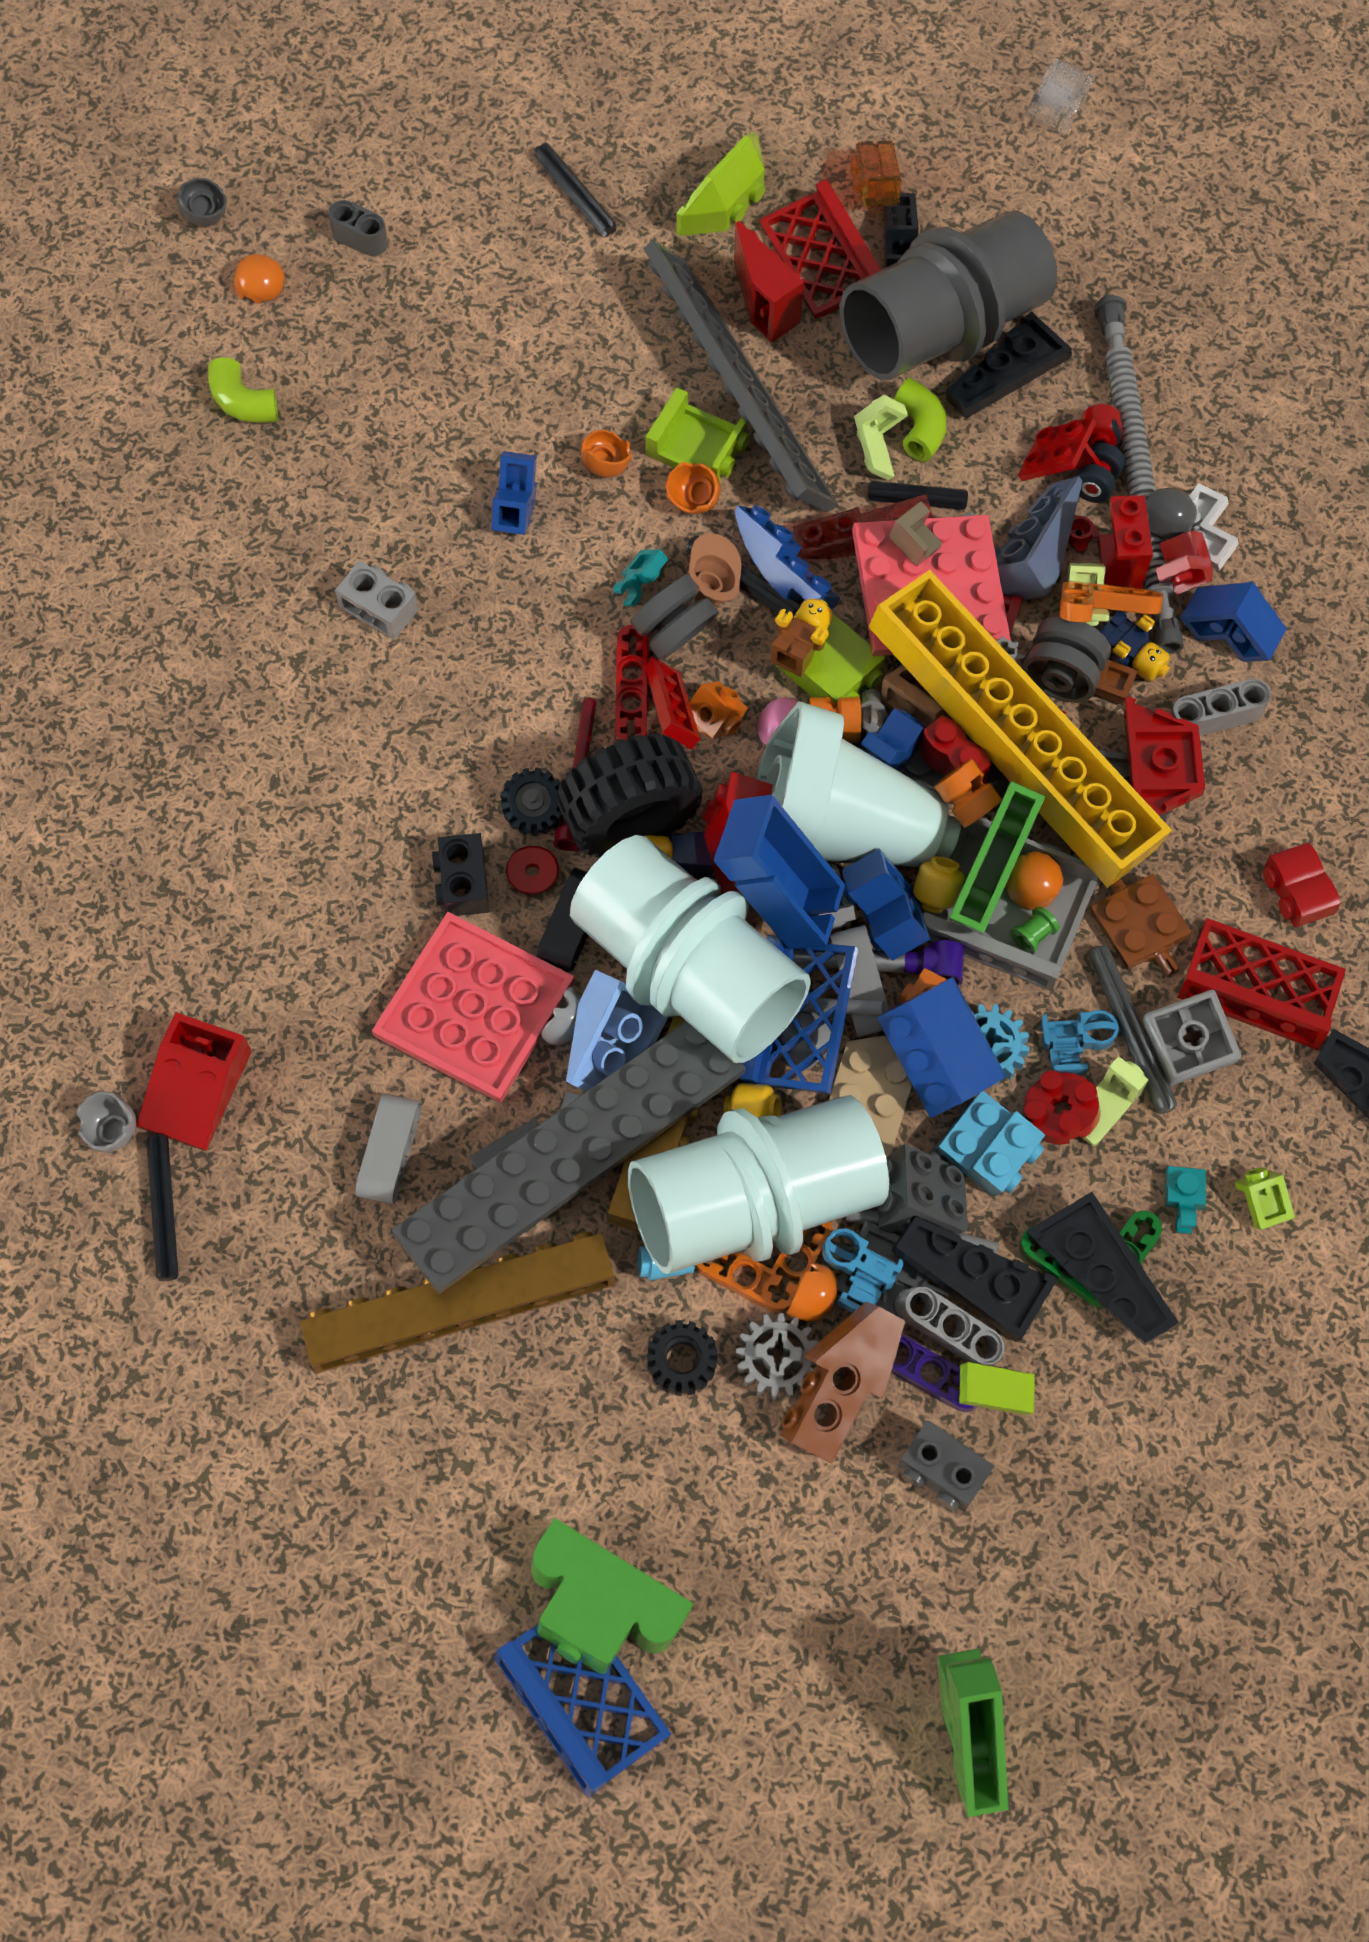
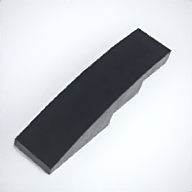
[883,193,919,268]

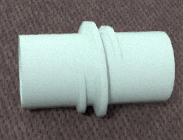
[570,835,811,1063]
[628,1095,889,1274]

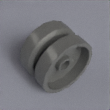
[630,574,719,661]
[1022,617,1111,703]

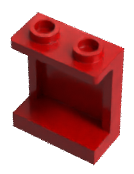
[1097,495,1153,589]

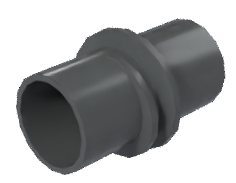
[840,211,1057,380]

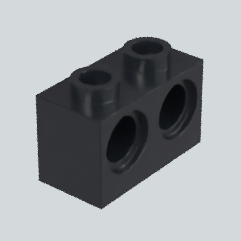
[432,833,490,916]

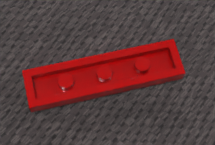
[645,656,700,750]

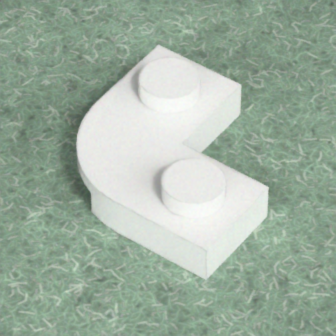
[1190,483,1238,571]

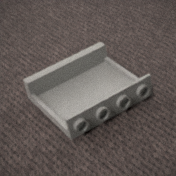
[923,818,1099,991]

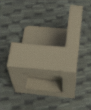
[889,501,942,566]

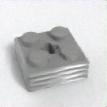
[1143,990,1242,1086]

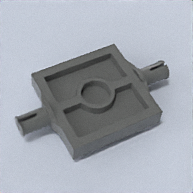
[830,1221,948,1324]

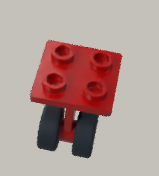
[1018,417,1125,503]

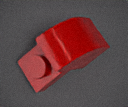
[1155,530,1213,595]

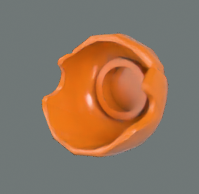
[233,254,285,304]
[580,429,633,478]
[665,462,721,514]
[1005,851,1064,910]
[786,1263,837,1322]

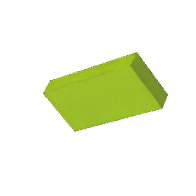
[959,1362,1035,1415]

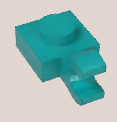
[613,549,668,606]
[1165,1166,1206,1235]

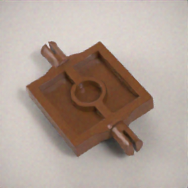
[1090,873,1192,978]

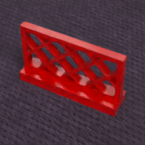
[759,179,881,319]
[1177,918,1346,1050]

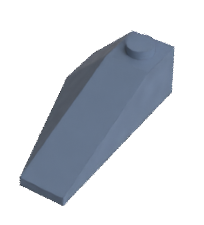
[994,476,1083,600]

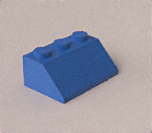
[877,977,1006,1118]

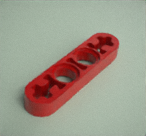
[615,624,648,741]

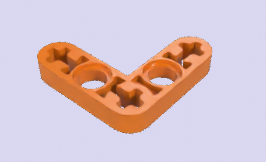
[1059,581,1164,623]
[695,1221,832,1313]

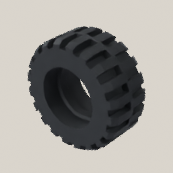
[557,734,703,858]

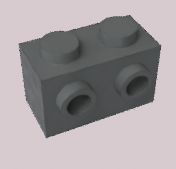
[898,1420,994,1512]

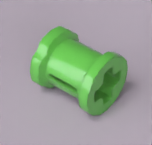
[1010,906,1060,954]

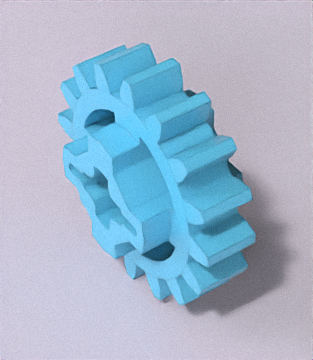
[972,1004,1030,1085]

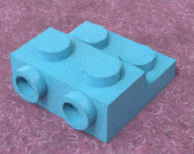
[935,1091,1045,1197]

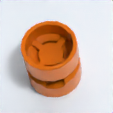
[809,697,861,743]
[934,759,1002,828]

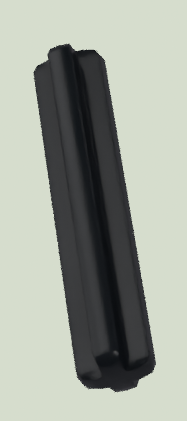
[868,480,968,510]

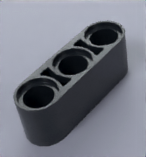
[536,867,588,972]

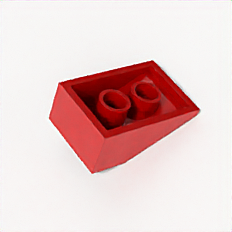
[702,772,773,894]

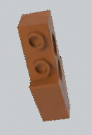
[780,1302,905,1464]

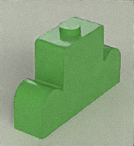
[948,781,1046,935]
[530,1518,694,1674]
[937,1648,1009,1818]

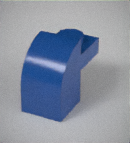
[491,451,537,535]
[861,708,928,771]

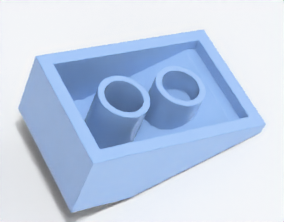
[566,969,668,1091]

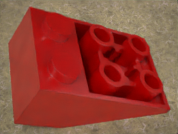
[734,221,804,343]
[136,1012,252,1151]

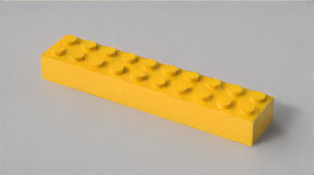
[869,570,1172,888]

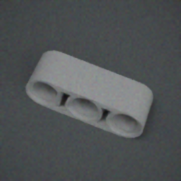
[1170,679,1271,736]
[830,925,888,1038]
[355,1093,422,1205]
[895,1287,1005,1365]

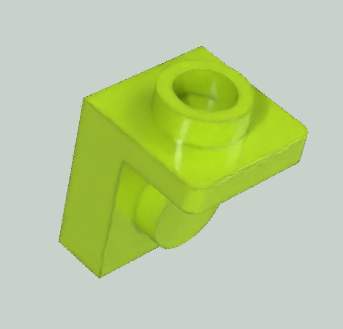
[1234,1167,1295,1230]

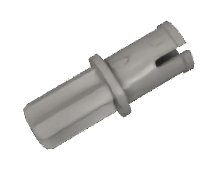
[860,689,886,735]

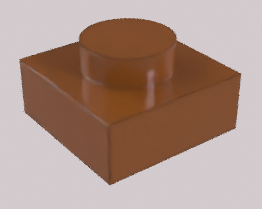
[1094,660,1138,705]

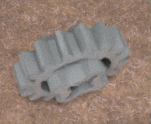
[735,1313,819,1401]

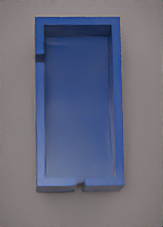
[713,795,845,949]

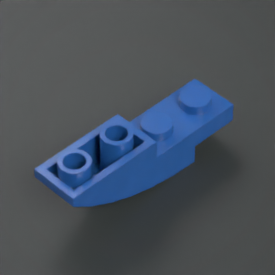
[734,505,840,609]

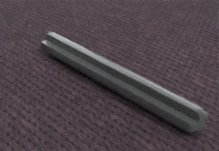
[1089,945,1177,1114]

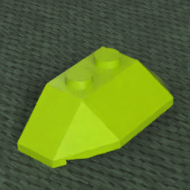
[676,131,766,236]

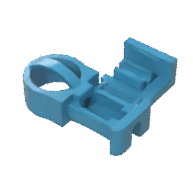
[1040,1010,1119,1076]
[822,1228,903,1313]

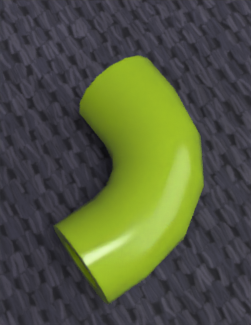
[208,357,278,423]
[894,377,947,462]

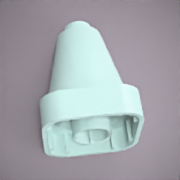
[756,701,961,867]

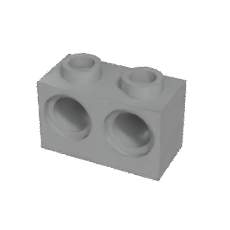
[335,560,418,640]

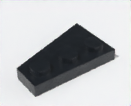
[1314,1029,1369,1119]

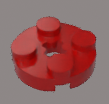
[1024,1070,1101,1145]

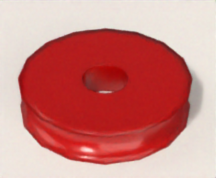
[506,845,559,894]

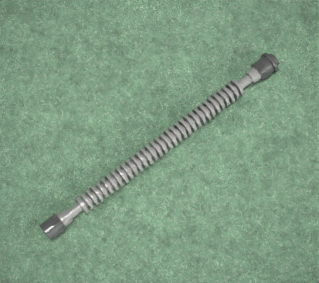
[1094,295,1184,654]

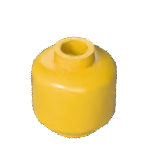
[913,856,965,913]
[724,1083,782,1117]

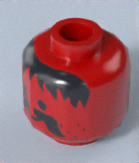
[1080,404,1123,447]

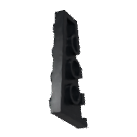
[946,311,1072,419]
[1026,1192,1179,1346]
[891,1216,1058,1342]

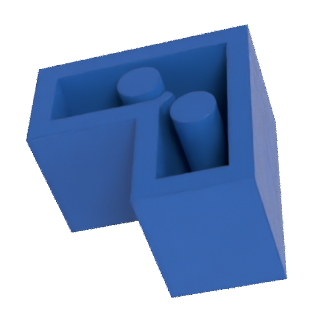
[1180,582,1287,662]
[842,848,930,961]

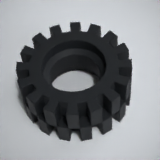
[647,1320,718,1396]

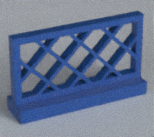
[739,934,858,1094]
[494,1623,671,1798]

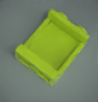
[645,387,750,482]

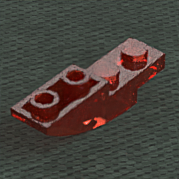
[793,494,933,559]

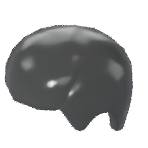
[177,178,227,227]
[1146,487,1197,539]

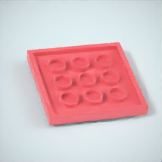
[852,515,1011,656]
[372,912,575,1103]

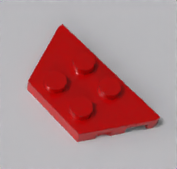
[1123,697,1205,816]

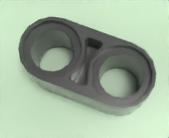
[328,200,388,256]

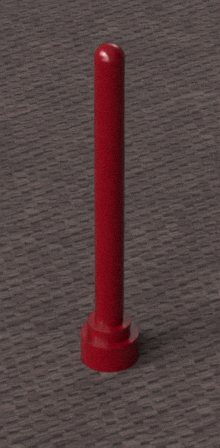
[553,697,596,852]

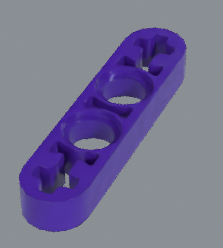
[891,1335,977,1412]

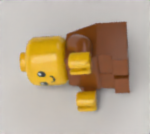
[770,598,833,677]

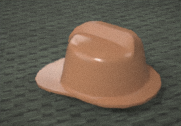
[688,533,742,606]

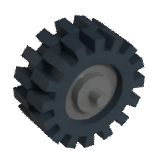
[501,768,563,836]

